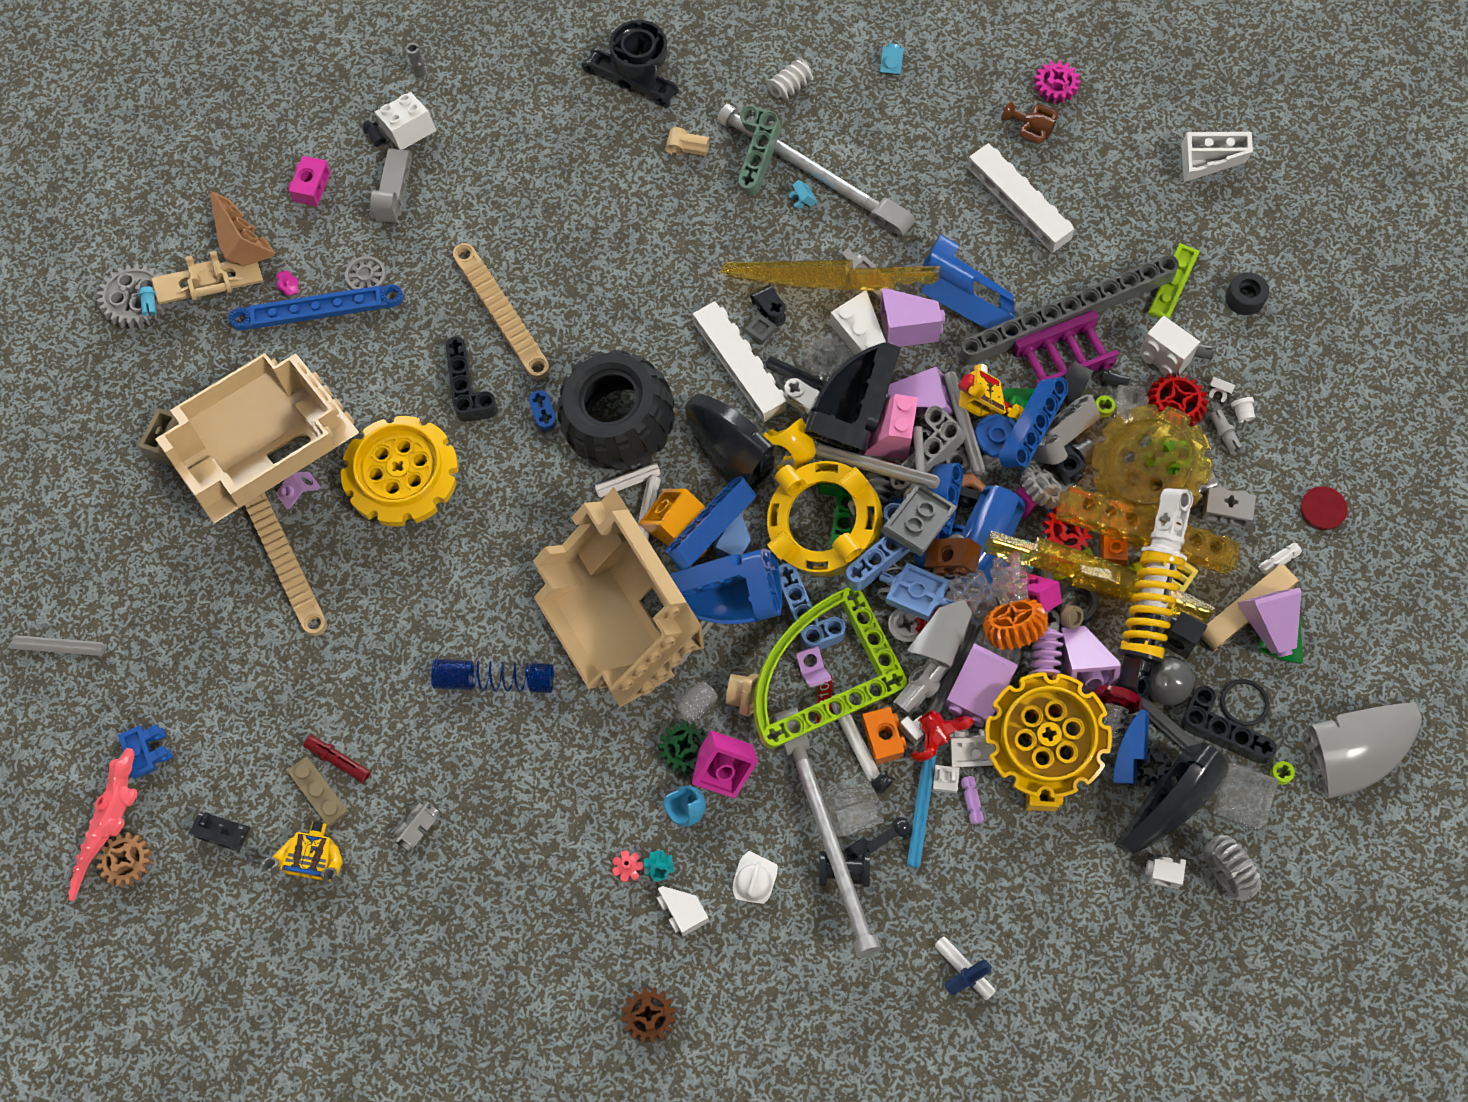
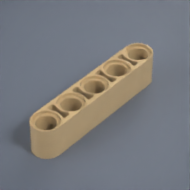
[1201,563,1299,651]

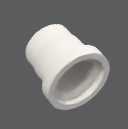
[1231,397,1256,423]

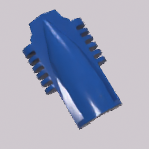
[946,485,1026,600]

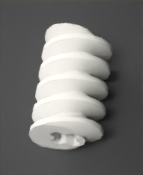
[767,57,813,100]

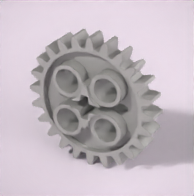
[97,264,169,329]

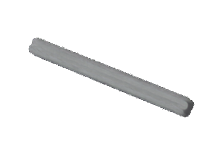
[816,444,940,489]

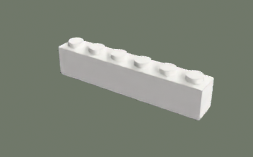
[967,143,1074,253]
[693,301,788,423]

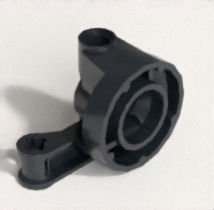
[581,19,679,108]

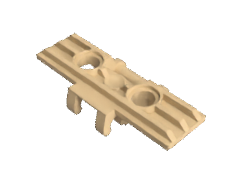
[152,251,263,304]

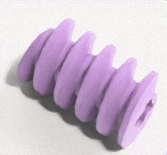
[1029,628,1064,680]

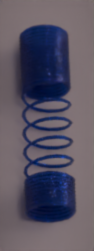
[431,659,554,694]

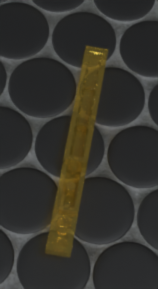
[720,259,941,291]
[983,531,1215,624]

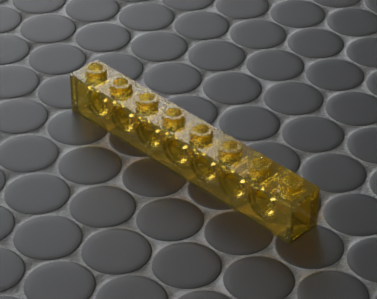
[1056,486,1240,574]

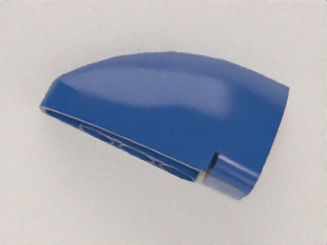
[669,549,782,624]

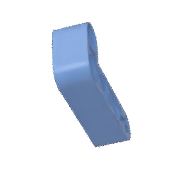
[846,503,911,591]
[779,563,845,650]

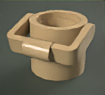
[726,674,759,717]

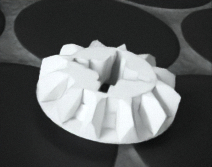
[888,609,918,643]

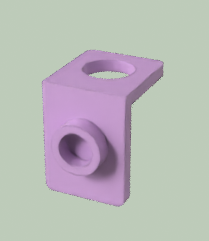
[276,471,320,509]
[796,646,832,687]

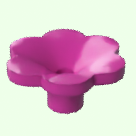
[276,270,299,296]

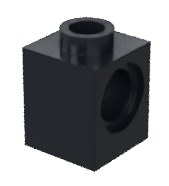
[1048,445,1087,486]

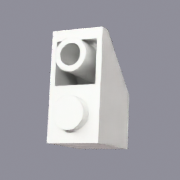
[657,886,709,936]

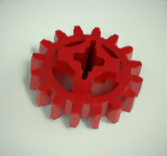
[1041,505,1093,556]

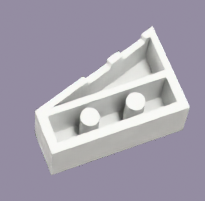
[1181,132,1253,182]
[830,290,886,355]

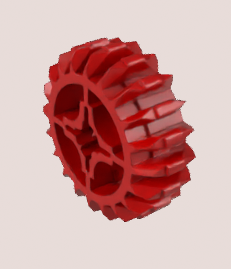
[1145,372,1208,432]

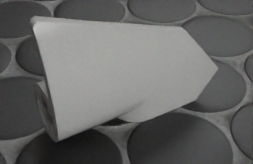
[908,600,972,668]

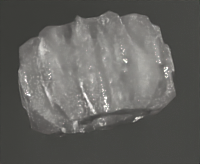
[677,681,718,722]

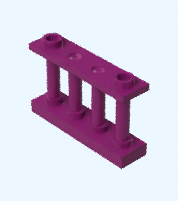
[1012,310,1119,389]

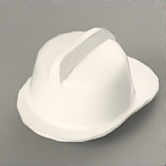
[733,851,778,904]

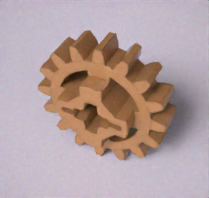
[96,833,153,888]

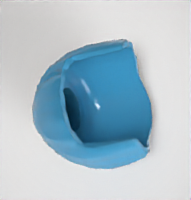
[663,785,706,827]

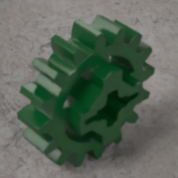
[658,721,707,774]

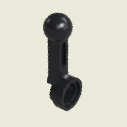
[844,817,911,859]

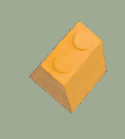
[638,489,707,560]

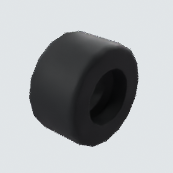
[1225,272,1269,315]

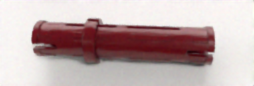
[303,734,371,784]

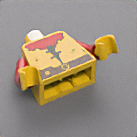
[958,364,1024,420]

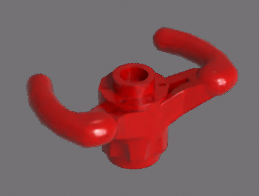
[911,710,974,762]

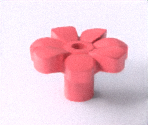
[612,850,643,882]

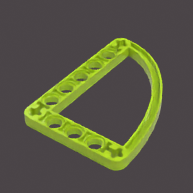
[753,587,907,749]

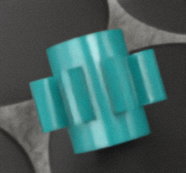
[643,850,674,881]

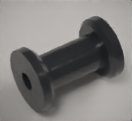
[819,851,870,887]

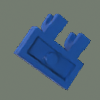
[118,724,173,780]

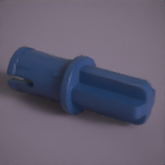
[945,960,992,996]

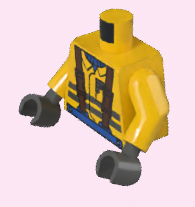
[262,821,343,885]

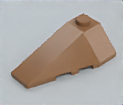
[210,192,275,266]

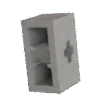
[1202,486,1256,529]

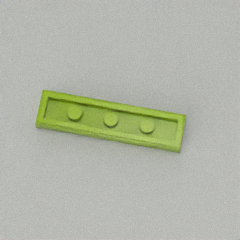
[1147,243,1200,320]

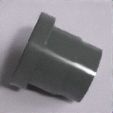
[1071,439,1097,464]

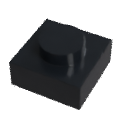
[958,486,980,508]

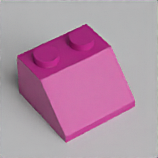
[692,730,758,799]

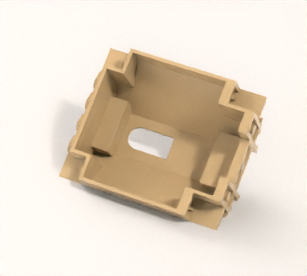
[155,353,359,523]
[533,487,704,707]

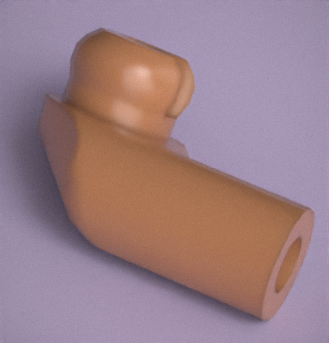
[962,472,986,494]

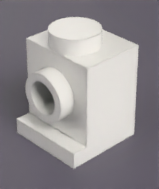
[1145,857,1186,889]

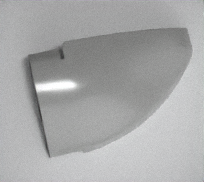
[1302,702,1422,799]

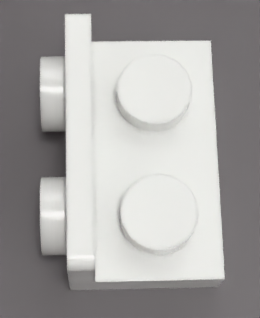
[949,728,994,767]

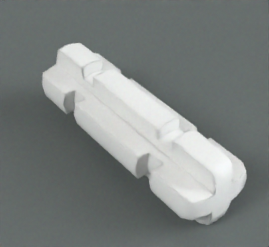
[1259,543,1302,575]

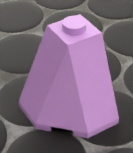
[886,367,954,415]
[1060,626,1121,694]

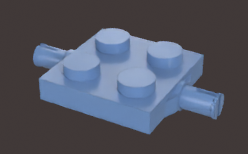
[879,563,955,622]

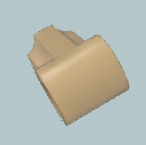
[665,127,709,156]

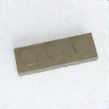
[287,756,349,827]

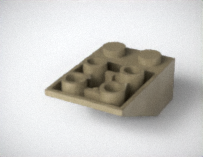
[138,408,178,467]

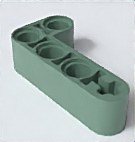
[738,106,781,195]

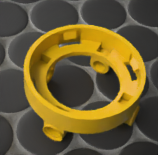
[767,461,883,577]

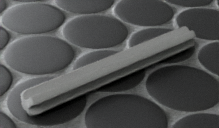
[944,371,985,475]

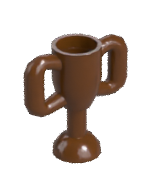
[1001,100,1058,144]

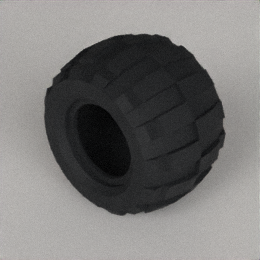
[557,350,675,470]

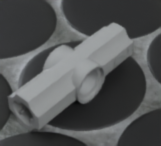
[893,659,955,716]

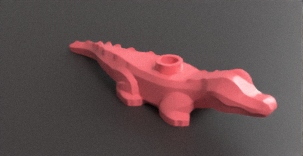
[68,748,138,901]

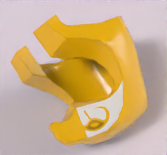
[763,418,816,470]

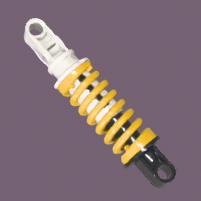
[1117,488,1193,698]

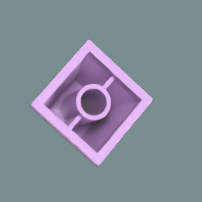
[1237,588,1301,657]

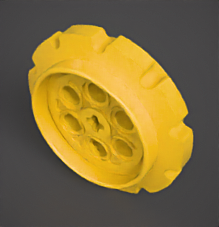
[341,416,459,527]
[985,672,1112,798]

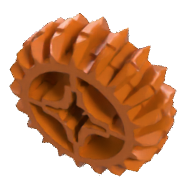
[983,598,1048,650]

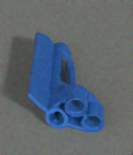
[920,234,1016,336]

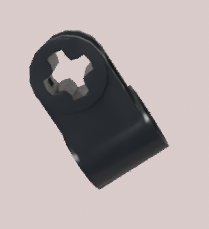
[750,284,786,327]

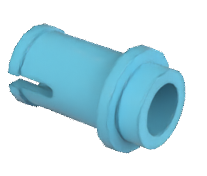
[138,287,156,316]

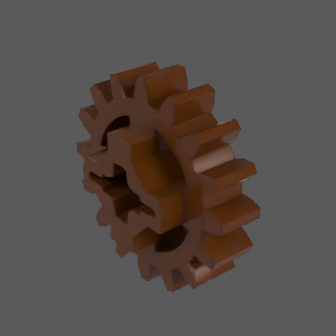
[621,987,677,1044]

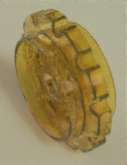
[1092,405,1213,523]

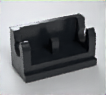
[189,812,250,853]

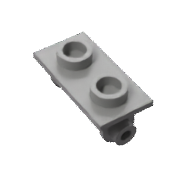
[394,801,439,851]

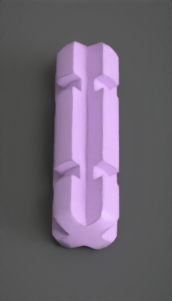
[961,776,984,824]

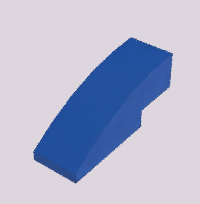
[1113,710,1149,785]

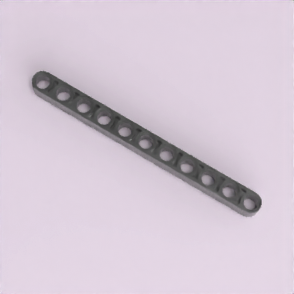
[960,255,1179,365]

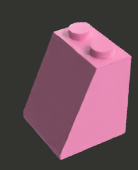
[865,394,918,461]

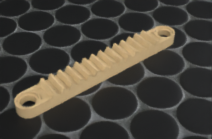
[453,243,550,380]
[245,492,327,636]

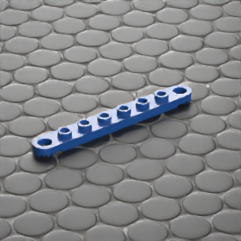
[228,284,404,331]

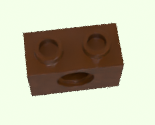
[924,538,982,576]

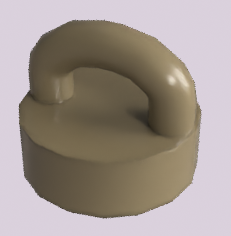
[1059,604,1084,630]

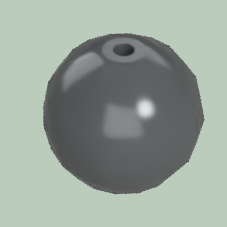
[1148,656,1194,706]

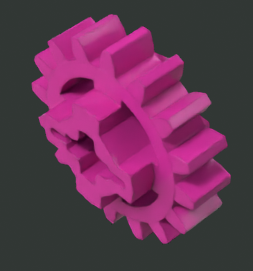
[1034,60,1080,104]

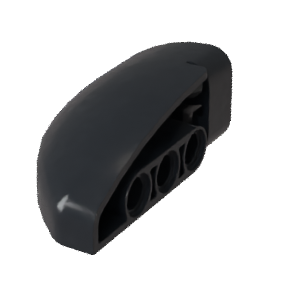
[804,342,901,455]
[685,394,775,490]
[1115,743,1229,853]

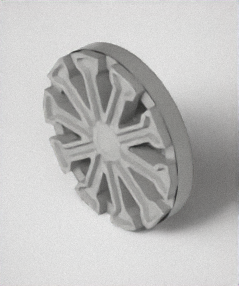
[345,256,386,290]

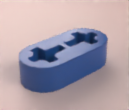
[529,390,557,431]

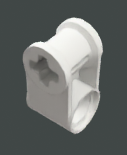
[784,378,819,415]

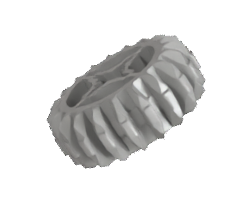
[1204,835,1262,902]

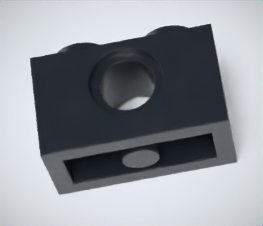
[1162,611,1208,660]

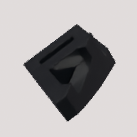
[1064,361,1093,406]

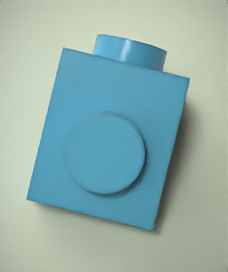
[880,43,904,75]

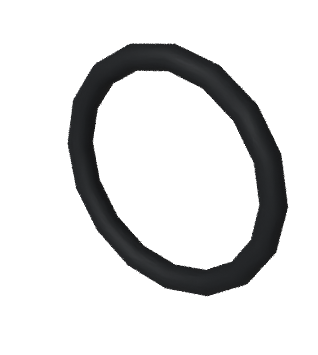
[1220,679,1270,727]

